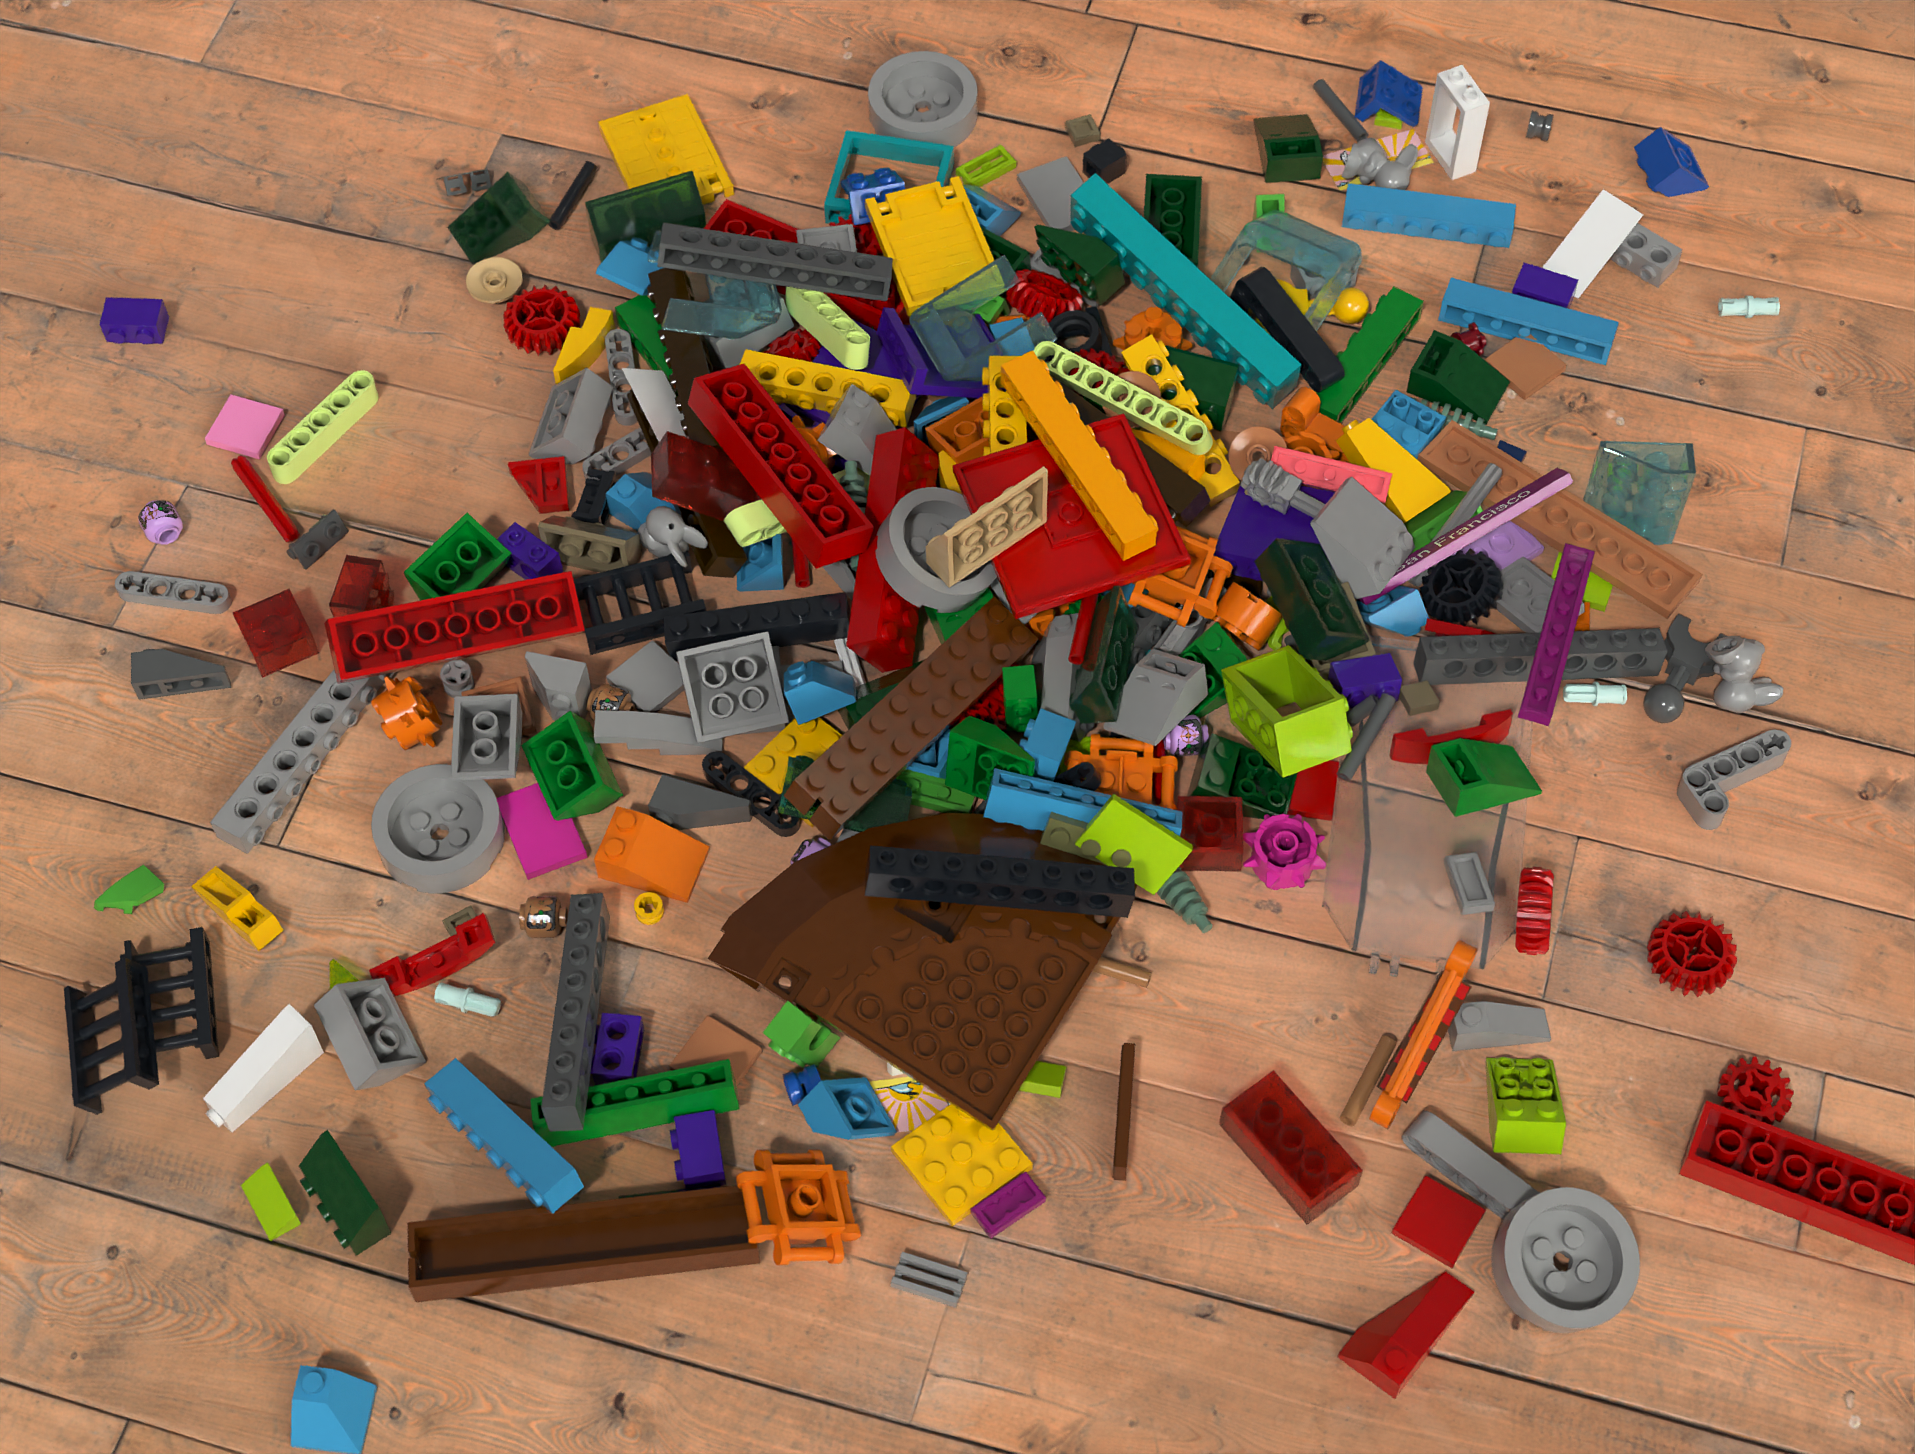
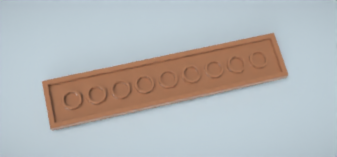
[1417,420,1703,619]

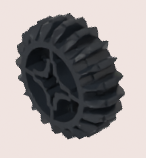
[1420,548,1504,626]

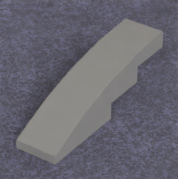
[594,710,723,755]

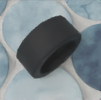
[1045,310,1102,358]

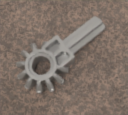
[1240,458,1325,518]

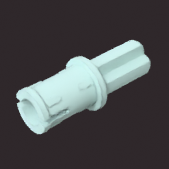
[1563,681,1627,706]
[434,982,501,1017]

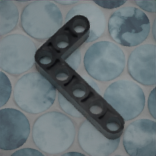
[1230,267,1345,393]

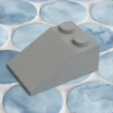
[817,384,896,475]
[451,694,523,781]

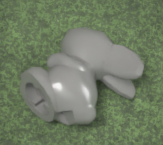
[1342,137,1418,190]
[638,506,708,568]
[1705,636,1783,714]

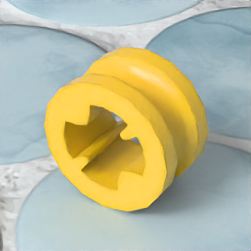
[634,892,664,925]

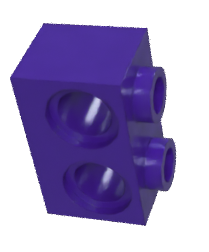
[497,522,563,580]
[590,1013,645,1086]

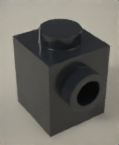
[1083,138,1127,184]

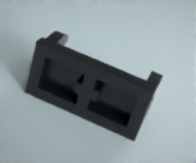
[571,469,617,525]

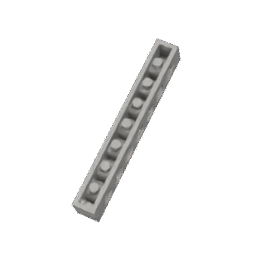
[210,669,394,854]

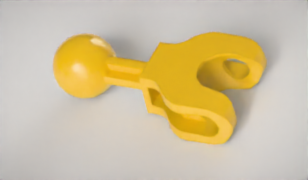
[1255,279,1369,335]

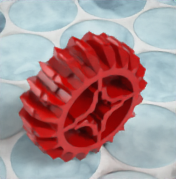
[1006,269,1083,325]
[503,284,581,356]
[1515,866,1554,955]
[1647,910,1737,998]

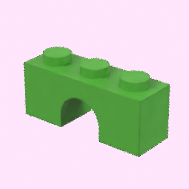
[763,1000,841,1068]

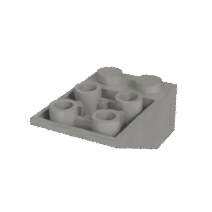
[1103,649,1208,746]

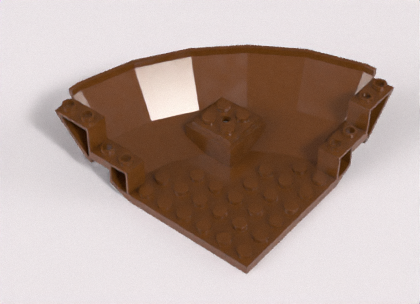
[708,813,1138,1130]

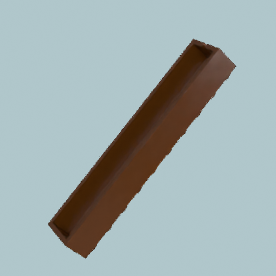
[784,597,1038,841]
[407,1186,760,1303]

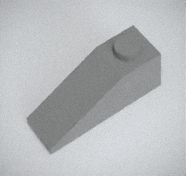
[1448,1001,1551,1051]

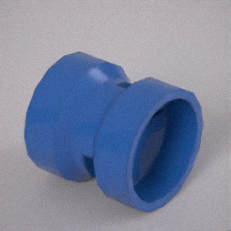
[782,1064,821,1106]

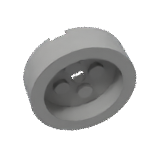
[868,51,977,147]
[875,487,997,613]
[371,764,505,894]
[1491,1187,1640,1333]

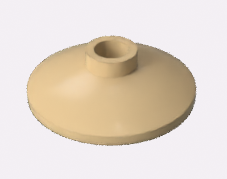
[466,257,523,303]

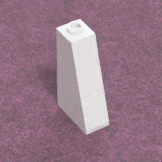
[203,1004,324,1133]

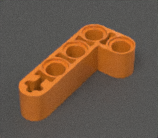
[1280,387,1351,464]

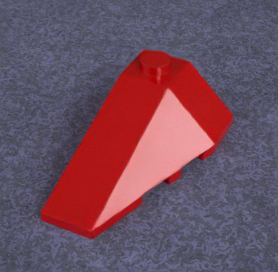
[1337,1271,1474,1399]

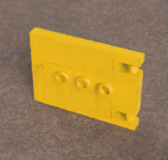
[598,94,734,224]
[865,176,1004,316]

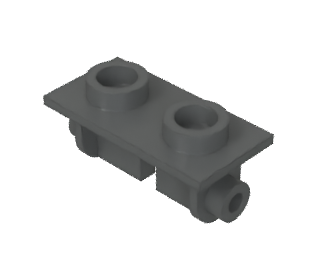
[286,509,349,570]

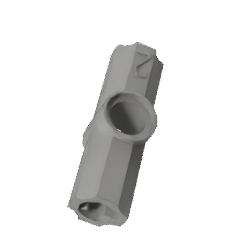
[1154,577,1227,656]

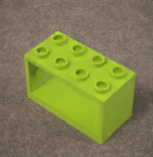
[1221,645,1353,778]

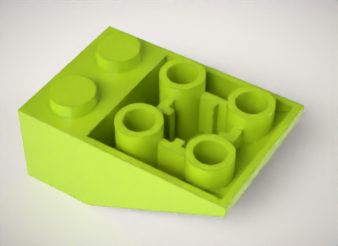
[1486,1057,1566,1155]

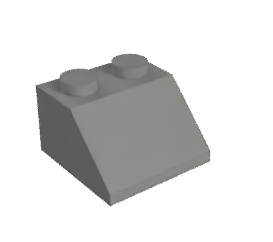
[525,651,592,721]

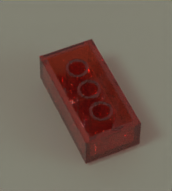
[651,431,761,521]
[1219,1070,1363,1225]

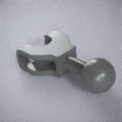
[1643,614,1727,723]

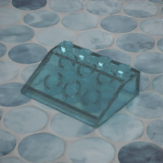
[1583,441,1696,545]

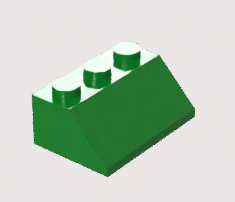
[403,513,512,601]
[521,711,623,821]

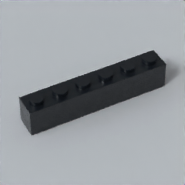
[664,592,851,661]

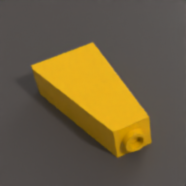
[1336,418,1451,523]

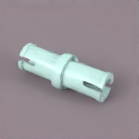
[1718,295,1780,318]

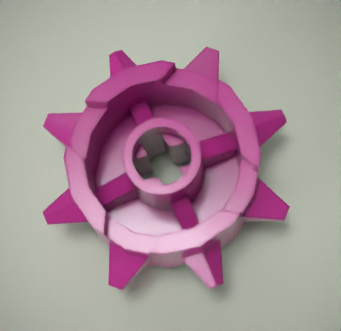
[1242,814,1326,890]

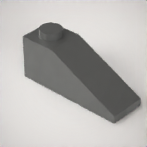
[131,649,231,700]
[648,774,753,830]

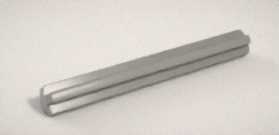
[1408,463,1502,587]

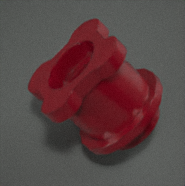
[1451,322,1487,356]

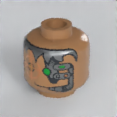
[587,684,635,721]
[519,896,568,938]

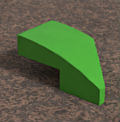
[94,865,164,914]

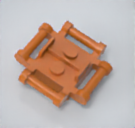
[1127,525,1233,628]
[1064,733,1178,810]
[736,1149,861,1265]

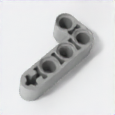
[1677,729,1791,830]

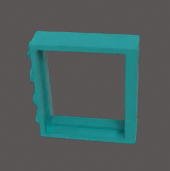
[824,130,954,224]

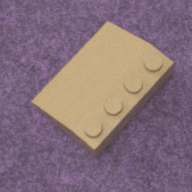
[925,467,1048,588]

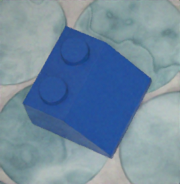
[1634,126,1709,197]

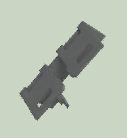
[437,169,492,196]

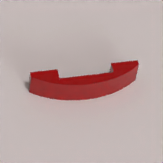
[1389,709,1513,764]
[369,913,495,996]

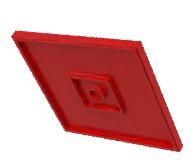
[952,413,1191,619]

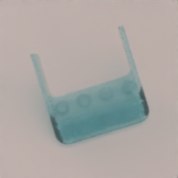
[1210,210,1363,332]
[647,230,782,340]
[909,255,1057,381]

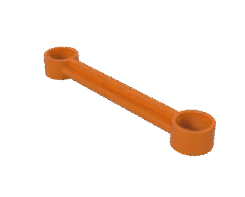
[1369,940,1478,1129]

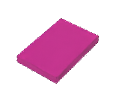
[496,783,587,880]

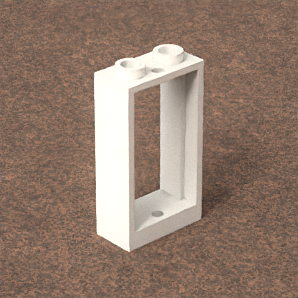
[1425,65,1490,180]

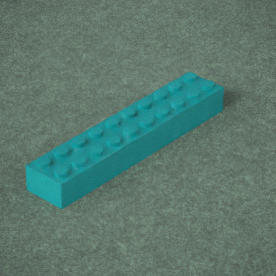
[1070,173,1302,410]

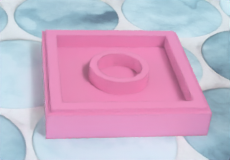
[205,395,285,460]

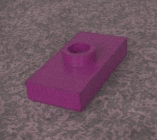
[971,1171,1046,1239]

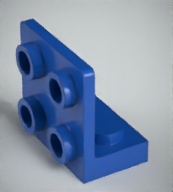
[1354,60,1423,127]
[840,168,905,225]

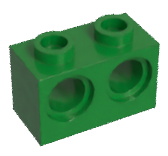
[1002,665,1038,732]

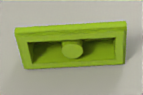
[1018,1061,1066,1098]
[241,1162,301,1241]

